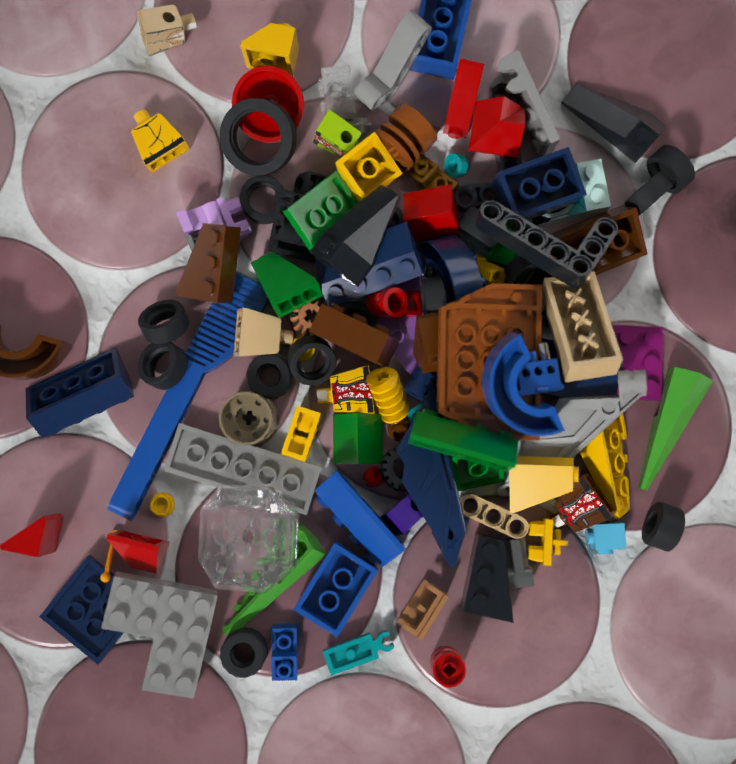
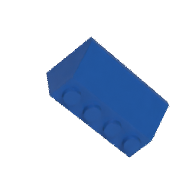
[315,470,406,567]

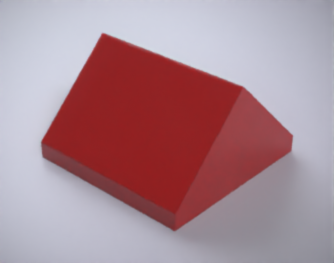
[403,184,461,242]
[0,513,64,557]

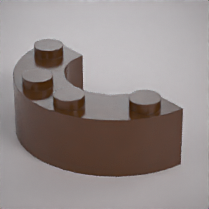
[0,325,72,380]

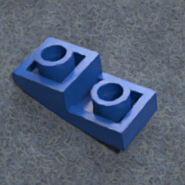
[271,624,298,681]

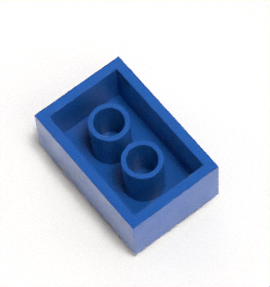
[293,540,378,637]

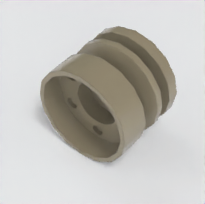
[219,392,279,445]

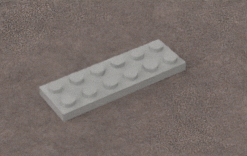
[163,423,322,515]

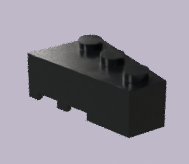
[460,533,514,623]

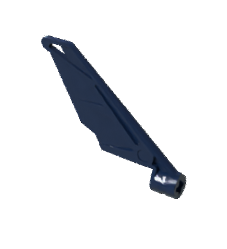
[396,367,467,559]

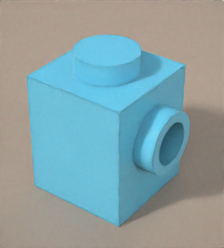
[585,521,626,554]

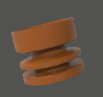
[374,103,438,171]

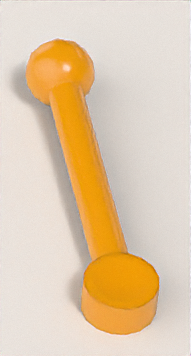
[100,530,117,582]

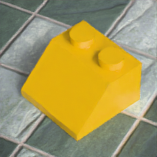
[240,23,299,76]
[335,132,402,203]

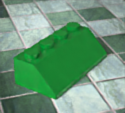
[408,409,519,472]

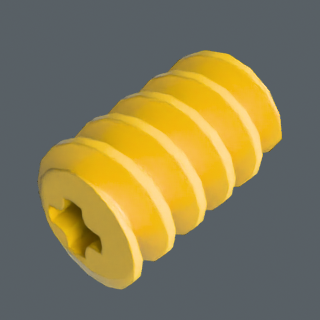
[366,367,410,424]

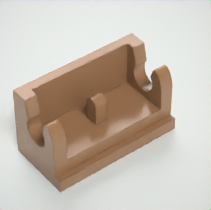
[397,579,449,641]

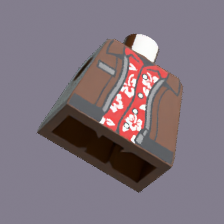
[550,472,616,532]

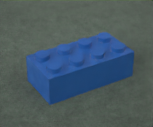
[409,0,472,80]

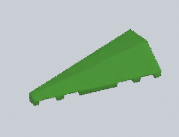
[638,367,713,490]
[222,513,327,636]

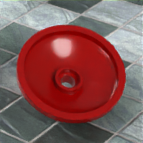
[232,66,305,142]

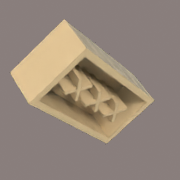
[542,271,623,382]

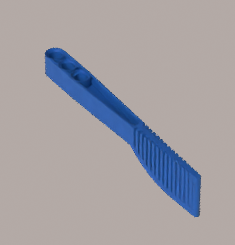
[107,272,269,521]

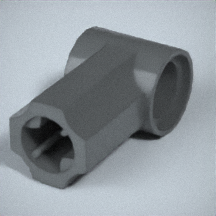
[503,537,534,589]

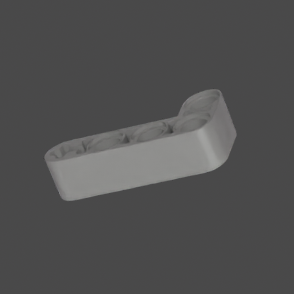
[354,10,432,111]

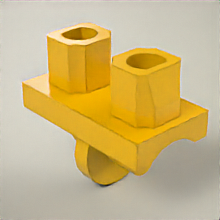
[527,518,568,566]

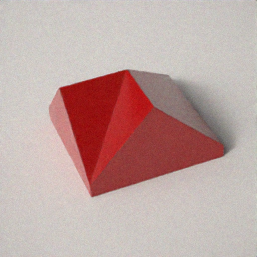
[468,96,525,158]
[107,530,170,574]

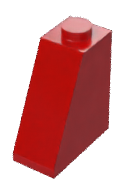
[443,58,484,139]

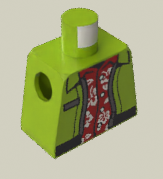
[312,109,362,159]

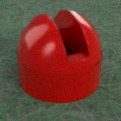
[362,466,384,488]

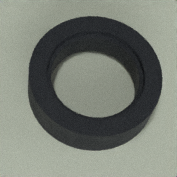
[220,98,297,176]

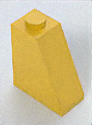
[510,456,579,513]

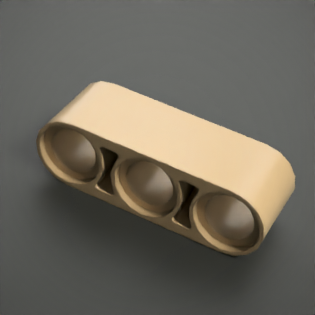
[460,493,529,539]

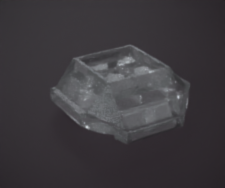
[198,484,299,593]

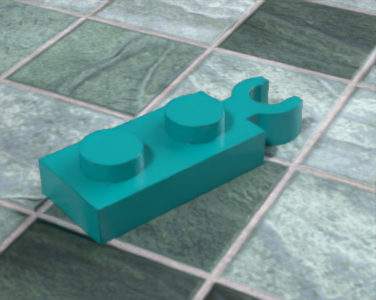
[323,630,394,676]

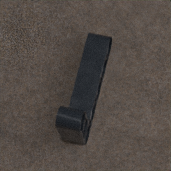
[454,83,523,213]
[476,200,618,288]

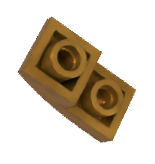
[405,154,459,194]

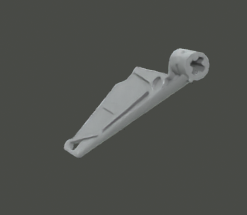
[497,370,647,496]

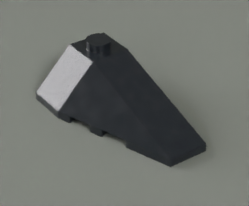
[561,84,666,163]
[310,184,400,287]

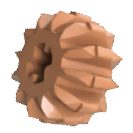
[290,298,328,337]

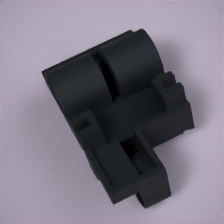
[268,171,327,262]

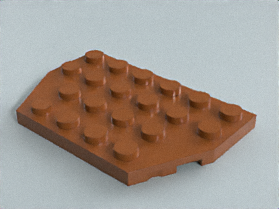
[437,283,542,440]

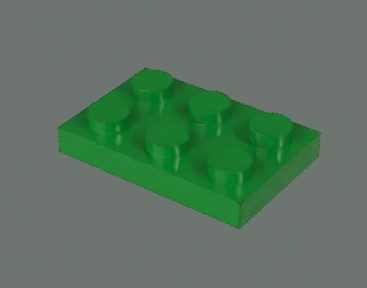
[283,170,358,254]

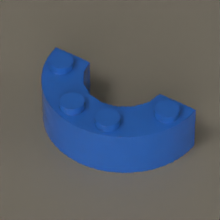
[482,332,565,436]

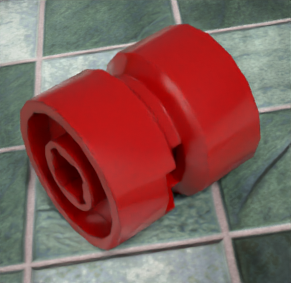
[430,646,466,688]

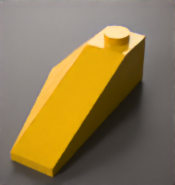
[579,413,630,519]

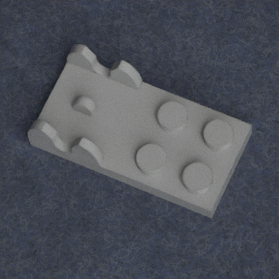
[490,50,560,157]

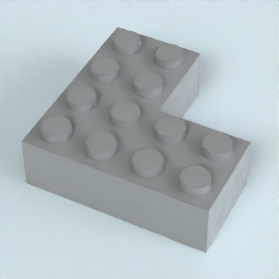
[101,571,218,699]

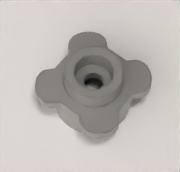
[349,117,373,133]

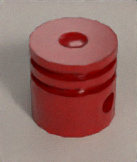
[366,287,408,318]

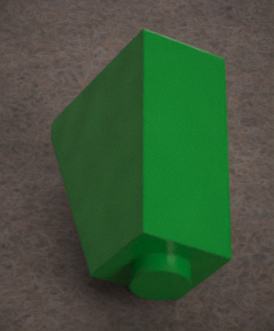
[251,252,324,318]

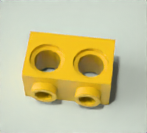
[281,406,322,462]

